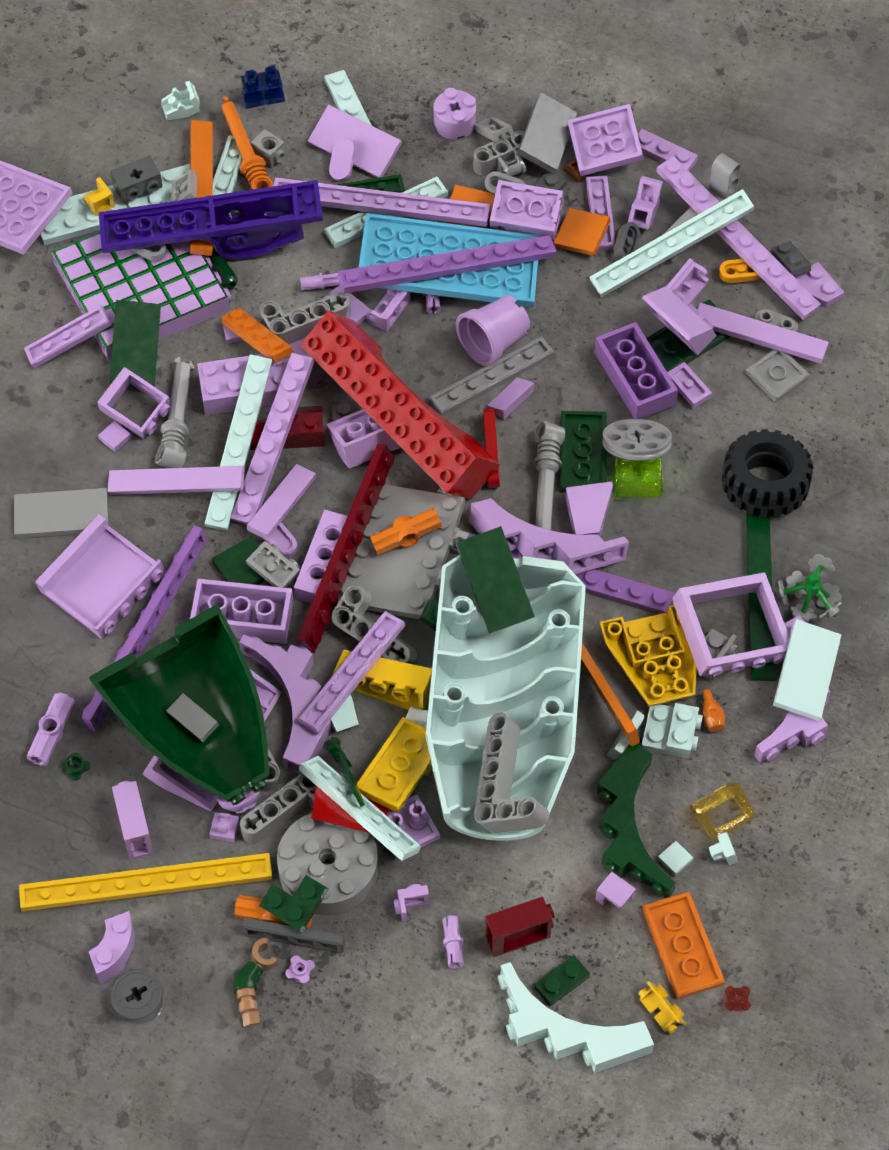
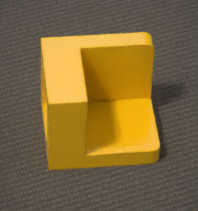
[83,177,115,216]

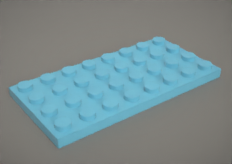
[359,213,540,308]

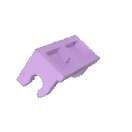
[666,258,709,305]
[366,289,410,332]

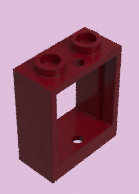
[485,896,555,957]

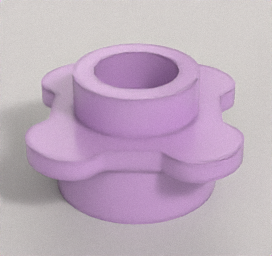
[285,955,315,984]

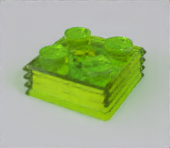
[614,456,663,497]

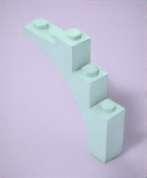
[498,962,654,1073]

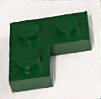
[259,875,329,932]

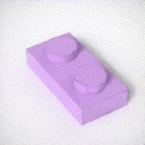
[667,362,712,409]

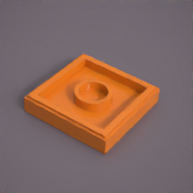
[554,208,611,256]

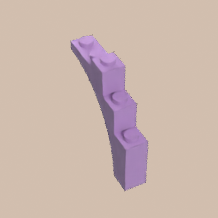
[754,615,831,763]
[239,635,332,774]

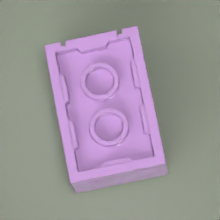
[490,180,564,241]

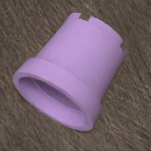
[456,295,530,366]

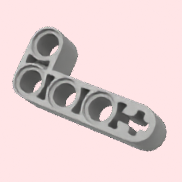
[260,293,351,344]
[332,586,417,664]
[240,773,316,844]

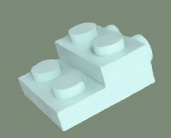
[642,703,703,759]

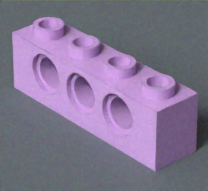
[294,510,347,604]

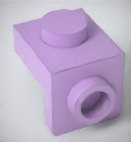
[393,884,429,922]

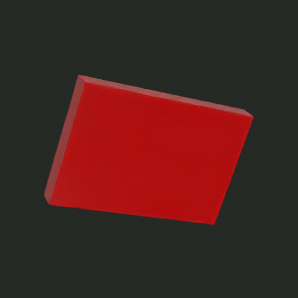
[311,786,388,834]

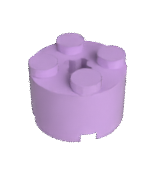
[434,88,476,140]

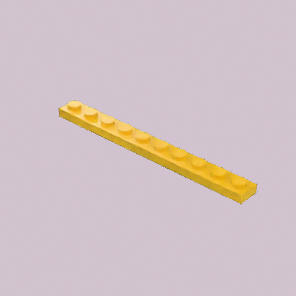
[19,853,273,912]

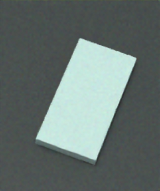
[773,619,841,721]

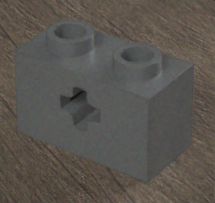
[110,155,163,203]

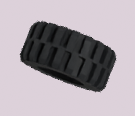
[722,429,813,518]

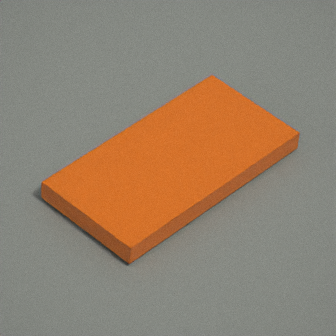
[642,891,725,1000]

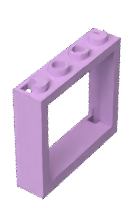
[672,572,790,676]

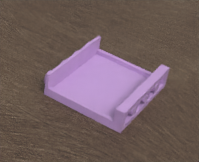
[35,514,165,639]

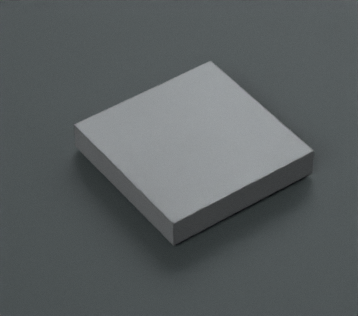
[746,349,810,403]

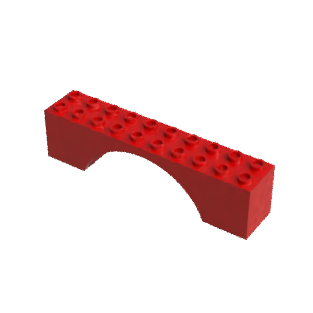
[300,311,500,500]

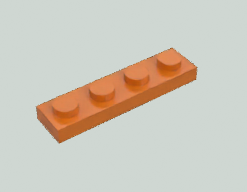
[221,308,293,363]

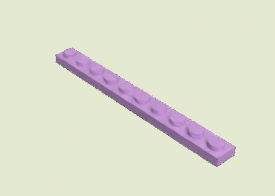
[656,156,821,320]
[273,177,490,227]

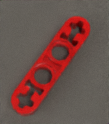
[483,409,500,488]

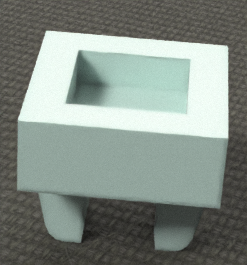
[709,832,738,865]

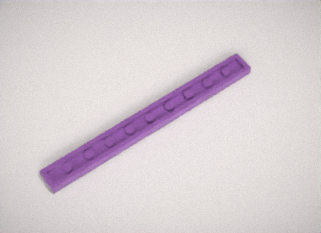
[338,235,557,294]
[82,526,207,732]
[449,530,674,614]

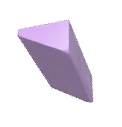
[487,377,534,420]

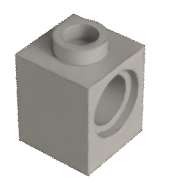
[251,129,285,169]

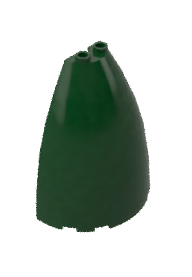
[89,604,269,806]

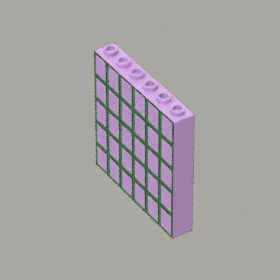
[52,232,231,361]

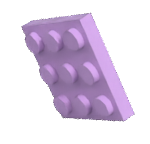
[567,104,644,176]

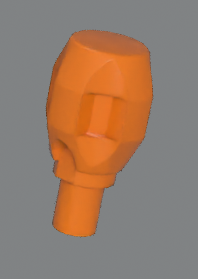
[702,689,725,733]

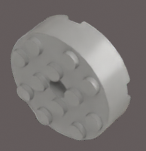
[277,813,378,915]

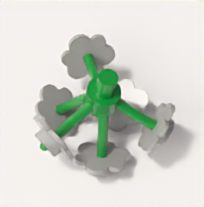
[775,554,842,622]

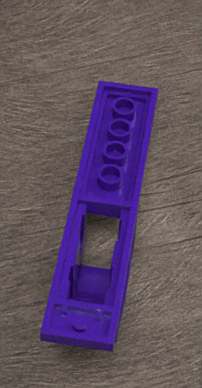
[99,180,323,260]

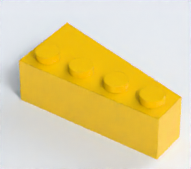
[333,650,432,710]

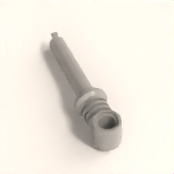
[155,357,195,468]
[533,420,565,530]

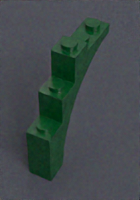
[597,744,676,898]

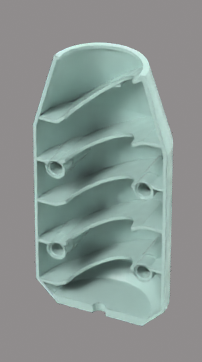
[426,555,586,841]

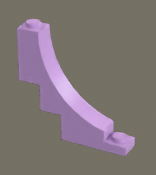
[468,498,629,574]

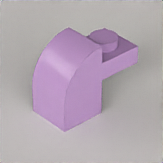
[628,176,663,230]

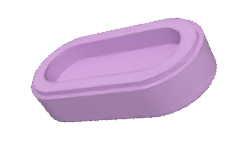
[329,138,356,182]
[263,522,297,558]

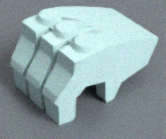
[161,81,200,121]
[331,695,359,732]

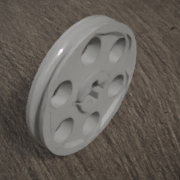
[602,419,672,460]

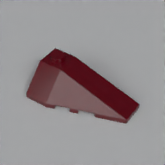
[249,406,324,451]

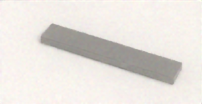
[429,336,554,416]

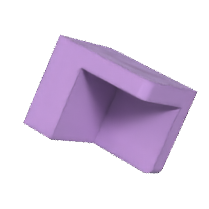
[595,871,636,908]

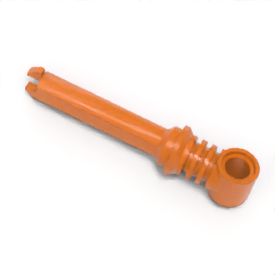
[222,96,273,190]

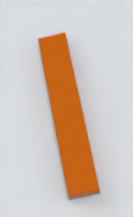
[580,643,640,746]

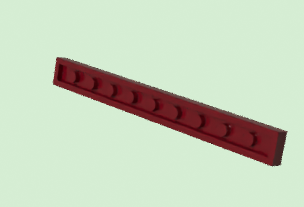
[297,444,395,653]

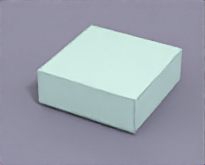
[658,841,693,876]

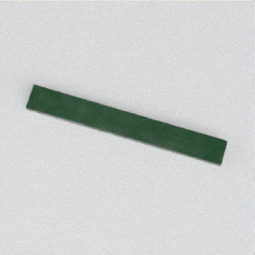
[746,511,776,681]

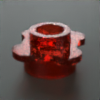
[725,986,751,1011]

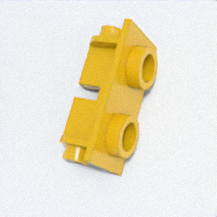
[638,981,687,1034]

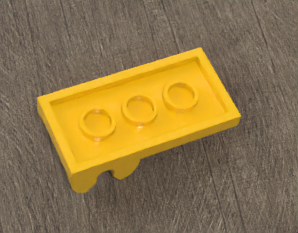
[357,717,432,813]

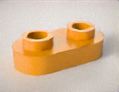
[719,259,761,283]

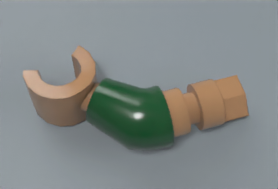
[233,938,277,1027]

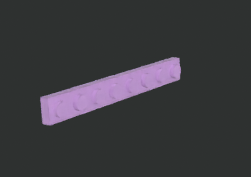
[231,353,315,525]

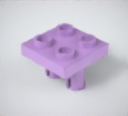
[388,795,440,860]

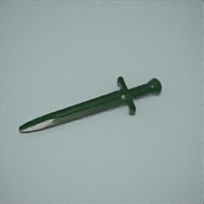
[326,737,365,807]

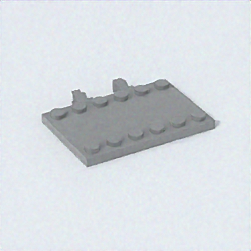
[336,485,470,620]

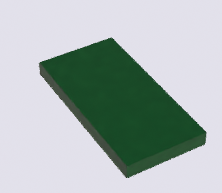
[646,299,731,372]
[109,300,161,392]
[560,411,607,493]
[455,526,535,634]

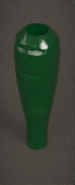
[210,246,238,289]

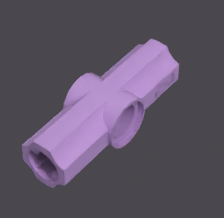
[27,693,75,766]

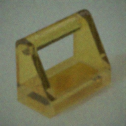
[690,782,756,841]

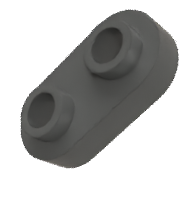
[614,222,641,260]

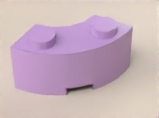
[89,911,135,985]

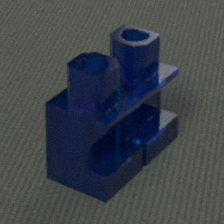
[241,66,285,109]

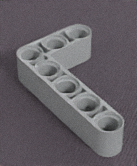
[663,153,741,262]
[474,712,549,833]

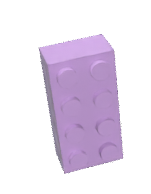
[197,354,289,416]
[190,579,294,644]

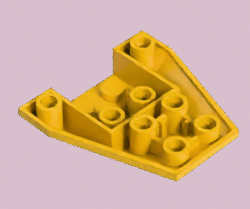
[599,605,697,707]

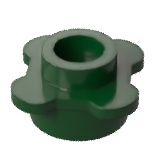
[61,753,91,780]

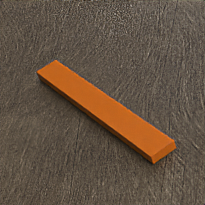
[189,120,213,256]

